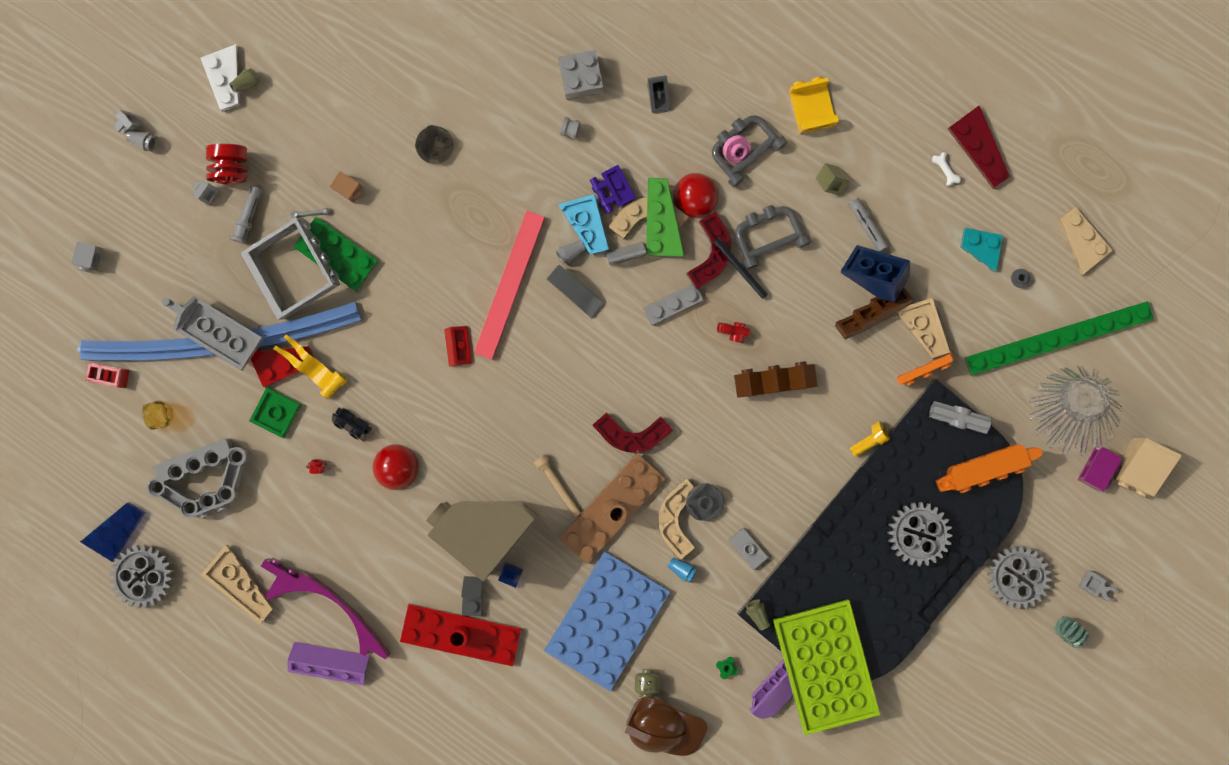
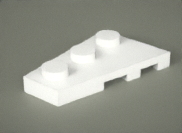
[201,44,240,112]

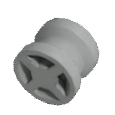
[560,117,580,139]

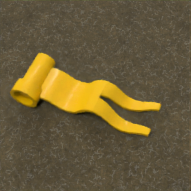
[274,334,348,400]

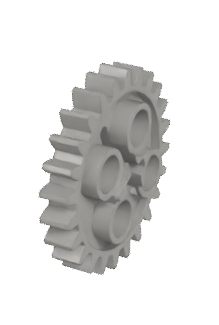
[887,502,952,566]
[109,545,174,608]
[987,546,1052,609]

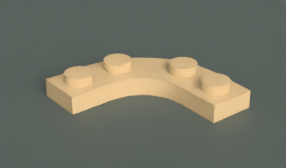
[608,198,688,240]
[658,478,695,560]

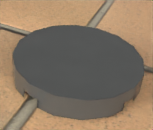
[686,483,724,521]

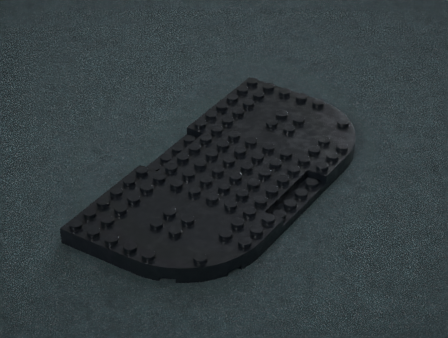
[737,379,1023,680]

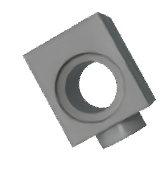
[71,242,102,272]

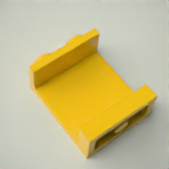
[789,76,839,134]

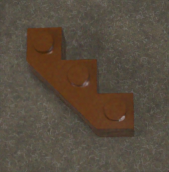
[734,361,818,398]

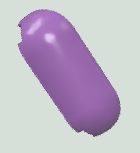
[750,660,793,719]

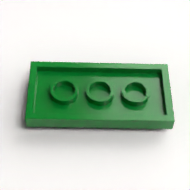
[293,217,378,292]

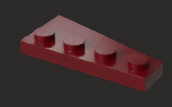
[948,105,1010,189]

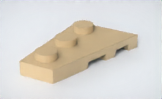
[1059,207,1112,275]
[897,298,950,358]

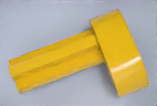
[850,420,890,457]

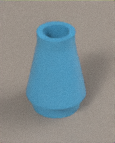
[668,558,697,583]

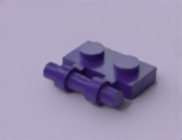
[590,165,636,214]

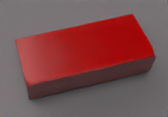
[444,326,472,366]

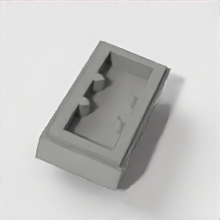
[728,528,768,570]

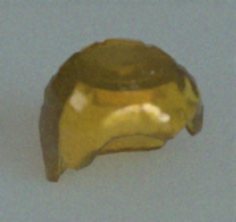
[142,400,174,430]

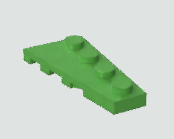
[646,178,685,256]

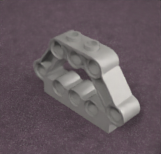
[147,438,251,519]

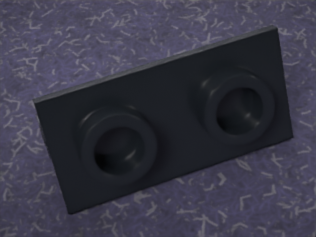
[332,407,372,442]

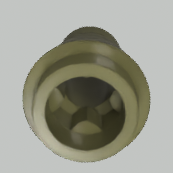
[229,68,259,93]
[746,599,770,630]

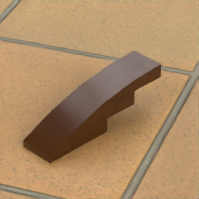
[835,288,913,340]

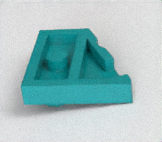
[960,228,1003,272]

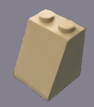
[1113,438,1181,498]

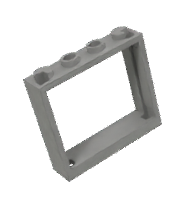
[241,218,341,320]

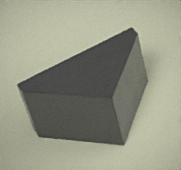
[647,75,671,113]

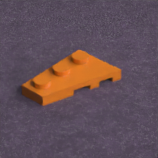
[896,352,955,386]

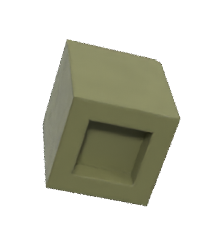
[816,163,849,195]

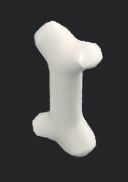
[932,152,961,186]

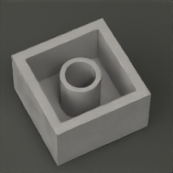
[558,50,603,100]

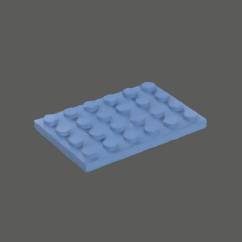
[544,551,670,691]

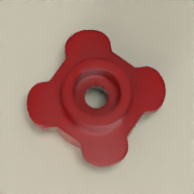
[306,459,327,474]

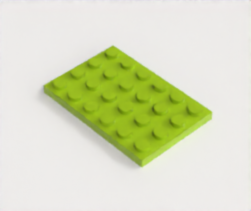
[773,599,880,735]

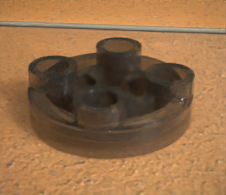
[415,125,454,165]

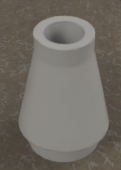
[126,130,157,151]
[556,240,586,264]

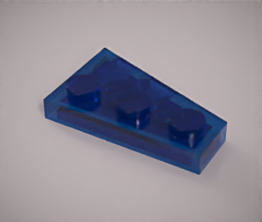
[80,502,146,562]

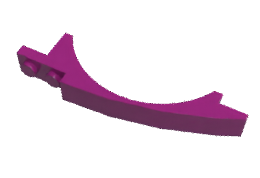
[261,558,390,660]

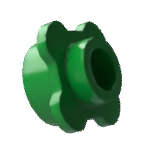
[716,657,738,679]

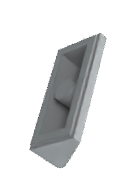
[606,242,646,266]

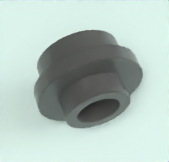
[1011,269,1031,288]

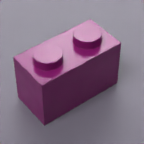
[1077,446,1122,491]

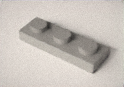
[643,284,703,326]

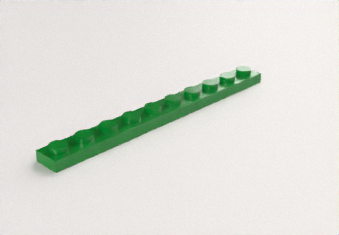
[964,301,1154,375]

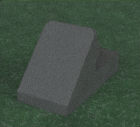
[461,576,483,616]

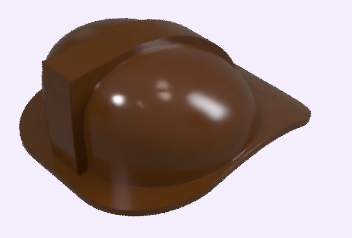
[625,697,708,756]

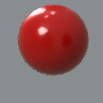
[673,173,718,218]
[372,444,418,490]

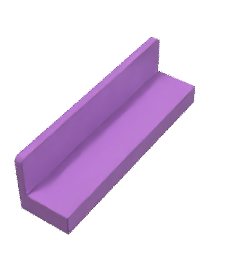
[288,642,370,686]

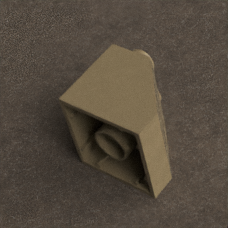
[426,501,539,581]

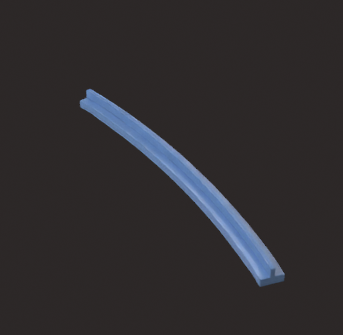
[77,302,362,361]

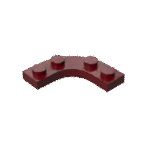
[686,211,731,289]
[593,412,673,453]

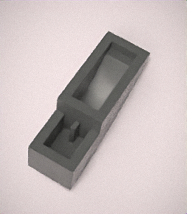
[547,264,603,318]

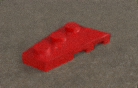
[251,346,314,387]

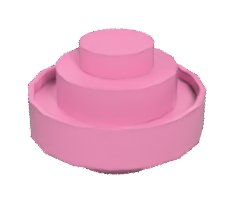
[723,135,751,164]

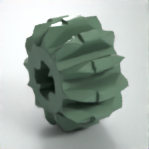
[1054,616,1089,648]

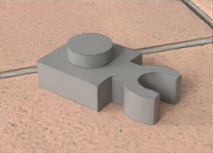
[1078,570,1117,601]

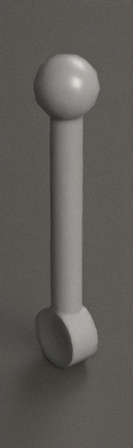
[290,208,330,219]

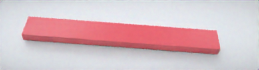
[474,211,545,360]

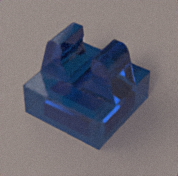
[498,562,523,588]

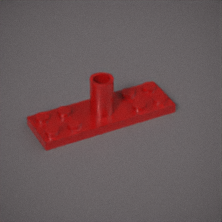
[400,603,521,667]

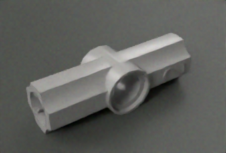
[929,401,991,434]

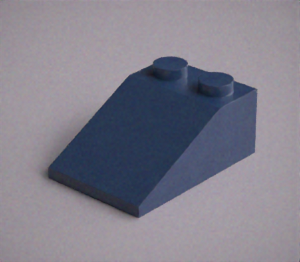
[841,245,910,303]

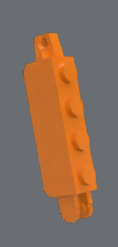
[936,444,1043,493]

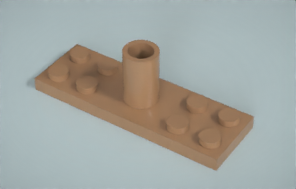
[559,453,665,564]

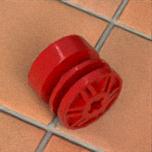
[206,144,248,185]

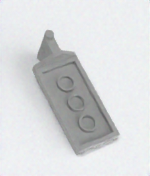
[162,296,264,371]

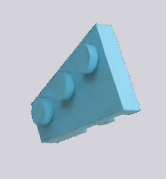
[558,194,610,255]

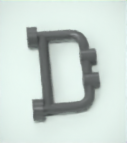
[712,115,788,188]
[735,205,812,270]

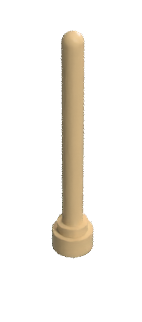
[533,454,581,518]

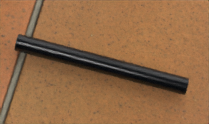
[713,237,768,299]

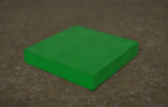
[249,387,302,438]

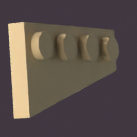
[201,544,274,624]

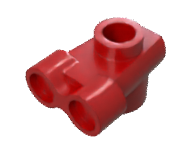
[717,322,750,343]

